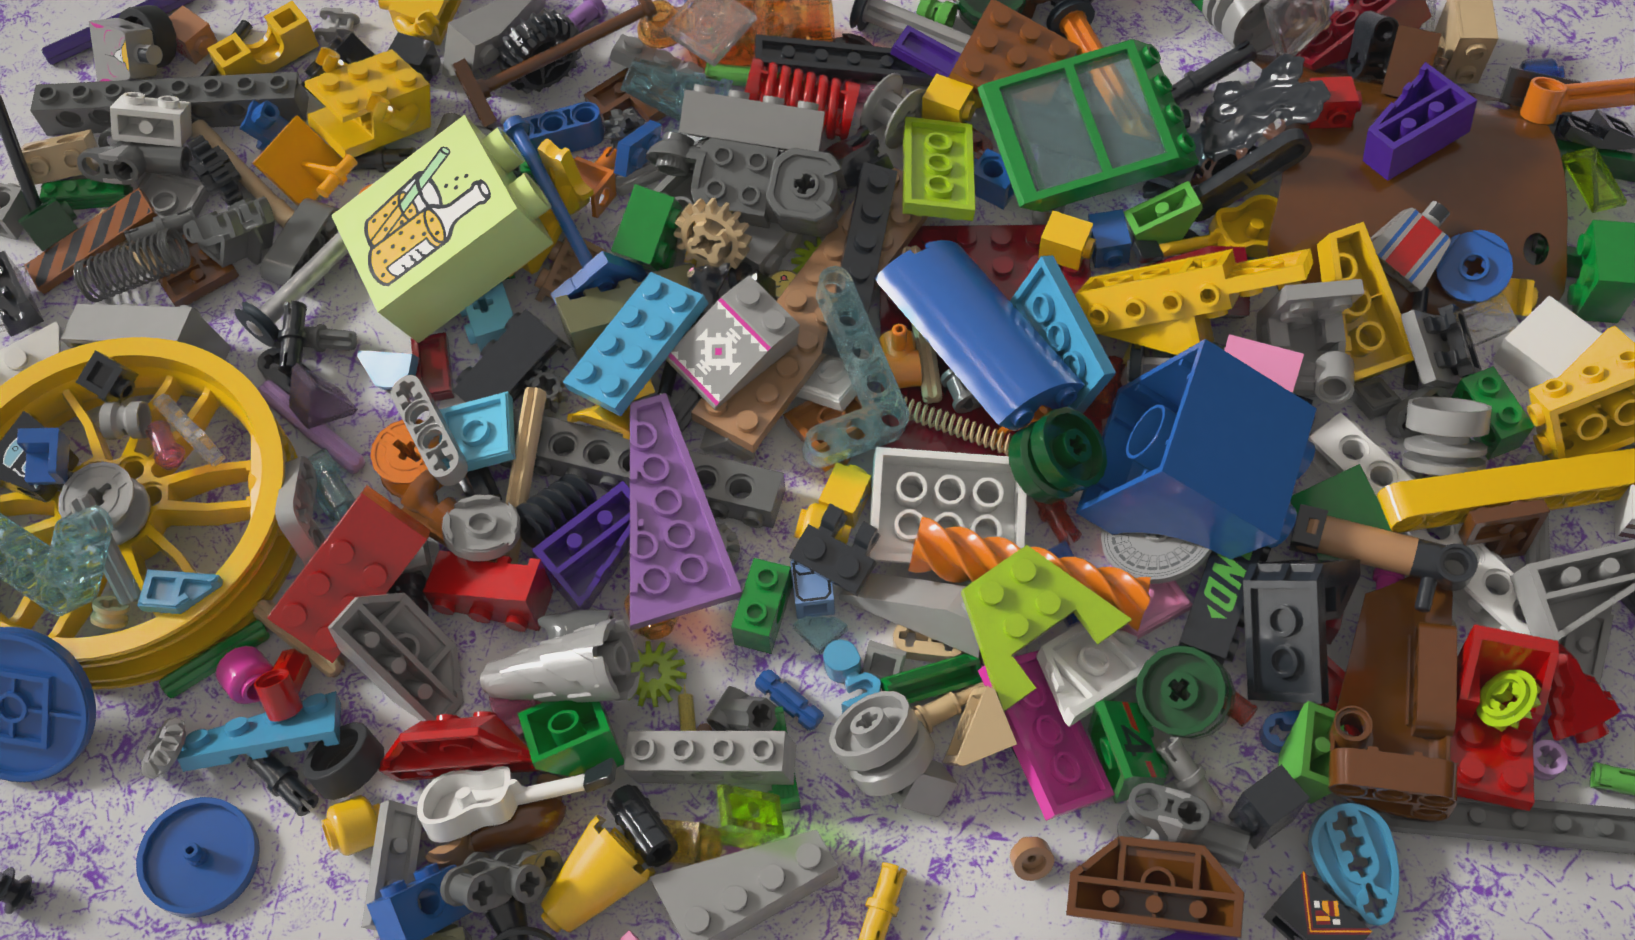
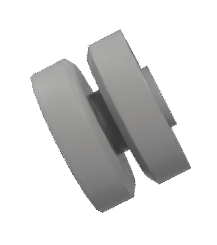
[829,691,935,796]

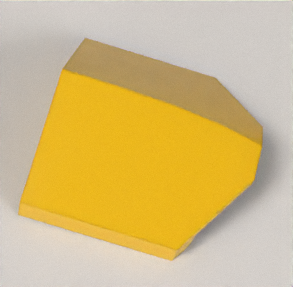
[567,401,633,440]

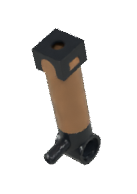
[1289,504,1478,613]

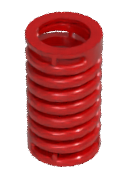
[745,57,861,141]

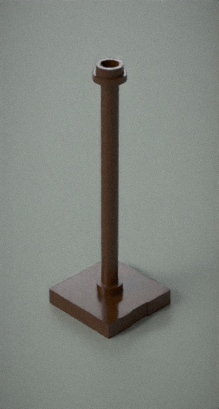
[452,0,658,127]

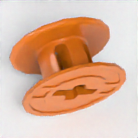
[370,419,444,499]

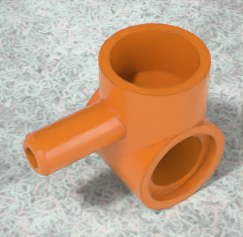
[879,324,922,390]

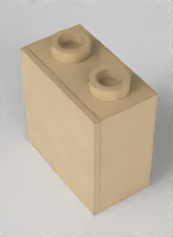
[1434,0,1499,84]

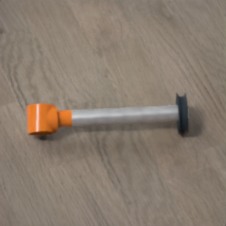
[234,184,372,347]

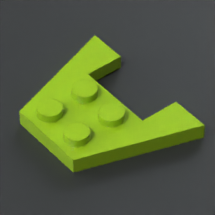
[961,545,1132,712]

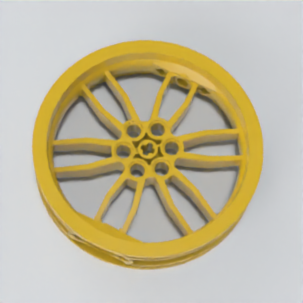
[0,337,298,689]

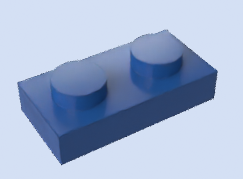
[614,120,663,177]

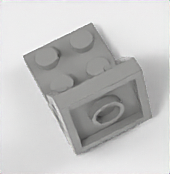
[1256,279,1364,397]

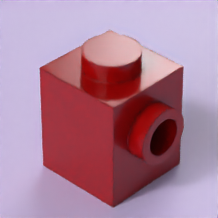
[1308,76,1362,129]

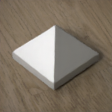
[861,640,907,680]

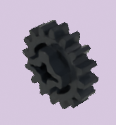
[187,135,244,206]

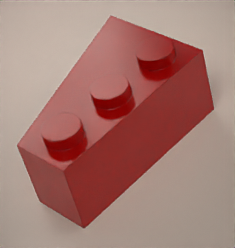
[423,551,554,632]

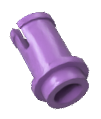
[566,0,606,31]

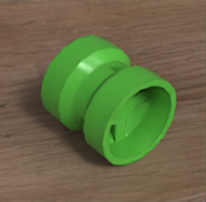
[916,0,958,28]

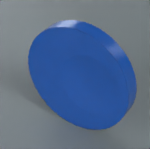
[136,797,260,918]

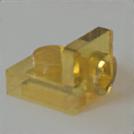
[662,819,724,866]

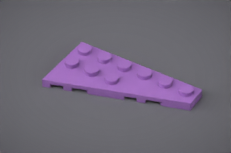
[630,393,742,631]

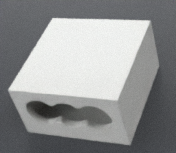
[1492,296,1602,388]

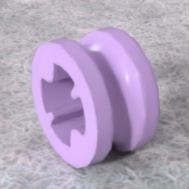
[1533,739,1568,781]

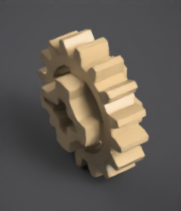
[674,198,752,269]

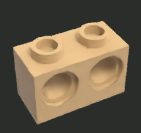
[21,129,99,185]

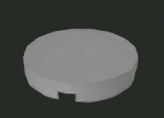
[442,495,521,561]

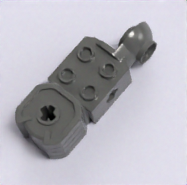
[646,132,847,237]

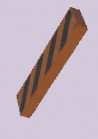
[24,188,158,295]

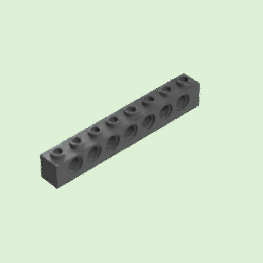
[30,72,309,136]
[498,409,786,528]

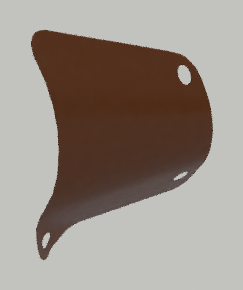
[1252,54,1568,316]

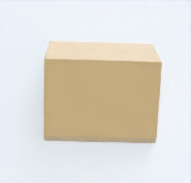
[942,686,1017,766]

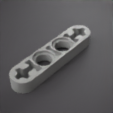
[391,375,468,486]

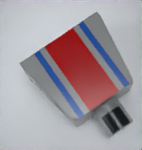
[1370,201,1451,293]

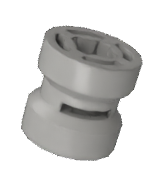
[99,401,152,440]

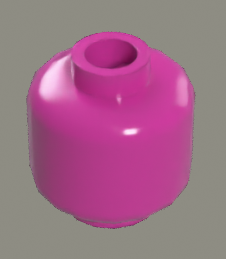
[216,646,273,704]

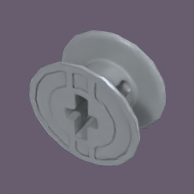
[860,73,926,149]
[59,461,150,545]

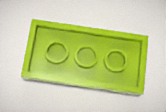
[903,116,975,221]

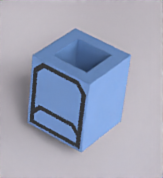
[790,561,835,619]

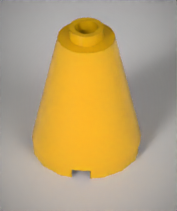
[540,815,656,933]

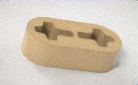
[893,624,965,662]

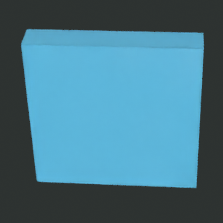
[439,391,516,472]

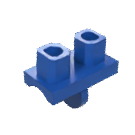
[240,100,289,151]

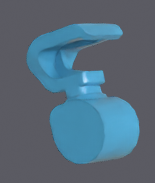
[823,639,881,714]

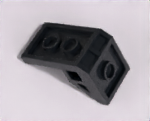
[1243,560,1361,704]

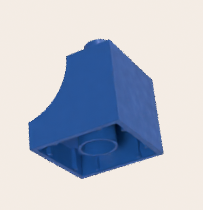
[1075,339,1317,559]

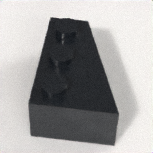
[452,309,571,403]

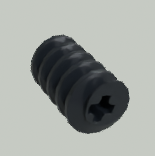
[516,474,597,549]

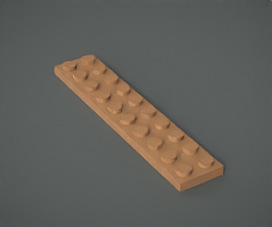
[691,167,929,453]

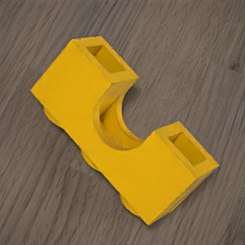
[207,1,319,75]

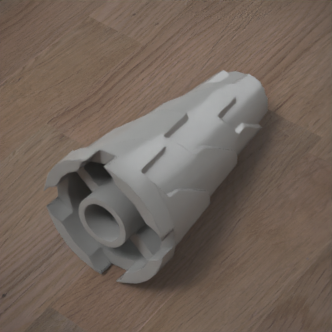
[480,618,640,702]

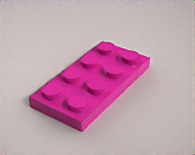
[978,650,1115,821]

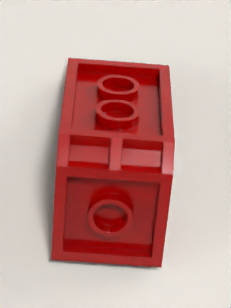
[1450,624,1559,811]

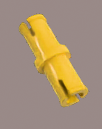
[857,862,908,940]

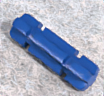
[755,669,824,731]

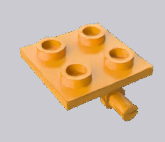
[252,115,358,206]

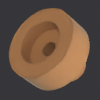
[1010,837,1054,881]

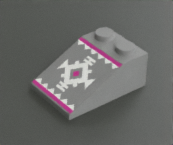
[666,275,800,410]

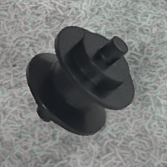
[0,867,34,914]

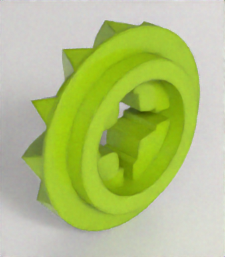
[1476,670,1542,732]

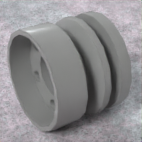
[1202,0,1293,53]
[1402,397,1492,476]

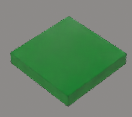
[1290,464,1391,560]

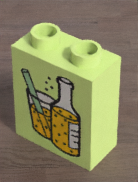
[331,115,553,343]

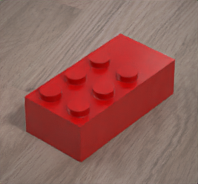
[267,485,431,663]

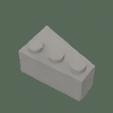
[1510,539,1635,641]

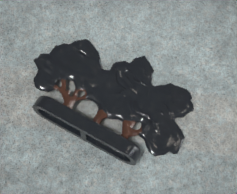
[1142,53,1331,222]

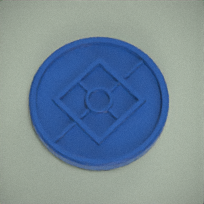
[0,627,96,782]

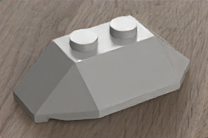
[328,593,464,721]

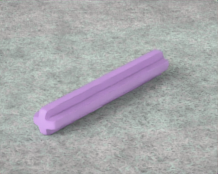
[257,380,366,474]

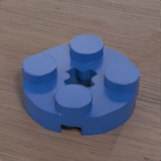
[1437,230,1513,304]

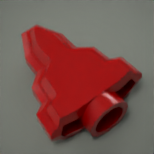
[1548,644,1621,744]

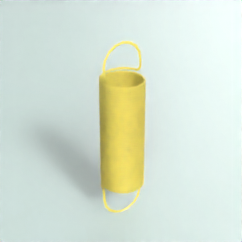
[678,684,696,731]

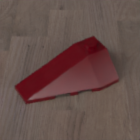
[1294,0,1432,71]

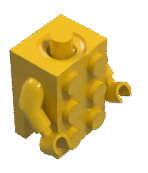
[305,47,431,158]

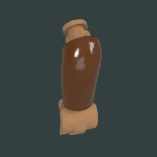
[424,774,567,869]

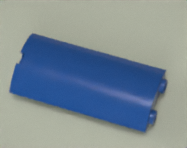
[874,240,1085,431]

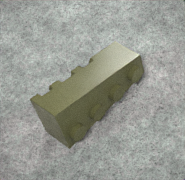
[555,263,693,362]

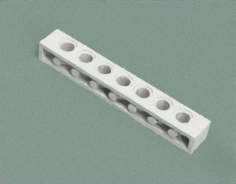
[1308,412,1569,644]

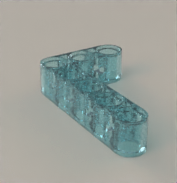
[802,266,910,468]
[0,505,113,616]

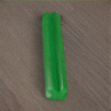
[159,620,270,698]

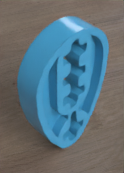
[1308,803,1399,926]

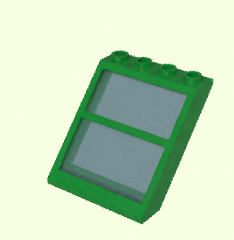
[977,39,1199,212]

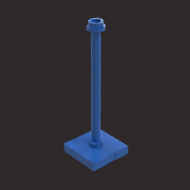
[503,115,647,305]

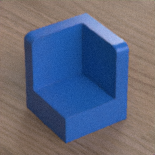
[17,428,70,485]

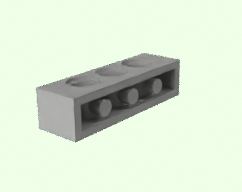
[623,731,797,785]

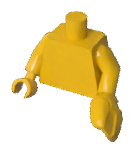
[378,0,462,46]

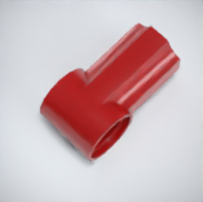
[254,648,312,722]

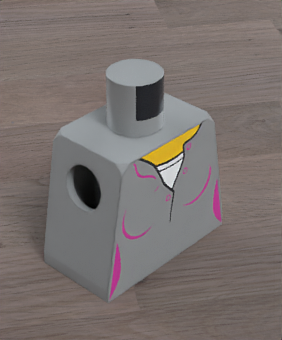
[89,18,163,82]

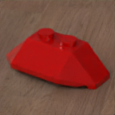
[379,711,541,782]

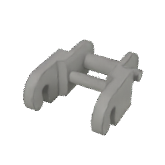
[314,7,360,42]

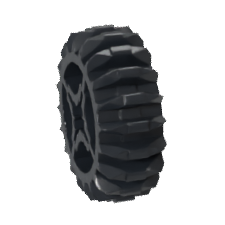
[497,9,582,94]

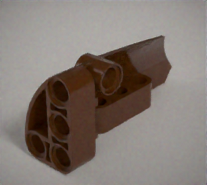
[1328,576,1458,821]

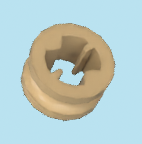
[90,596,130,629]

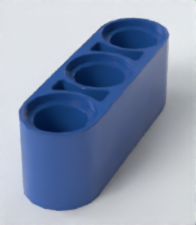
[512,102,605,161]

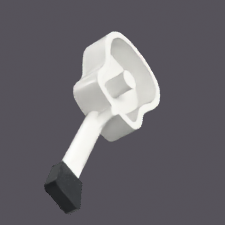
[417,758,617,843]

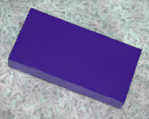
[890,25,961,77]

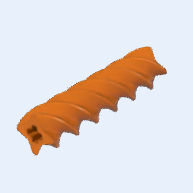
[908,517,1151,632]

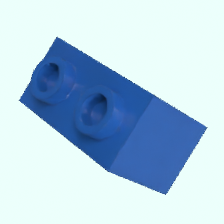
[367,863,473,940]

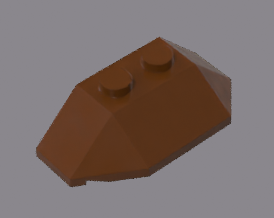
[1066,836,1245,938]

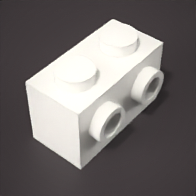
[110,92,192,147]

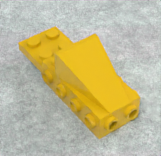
[1075,249,1313,355]
[1527,326,1635,460]

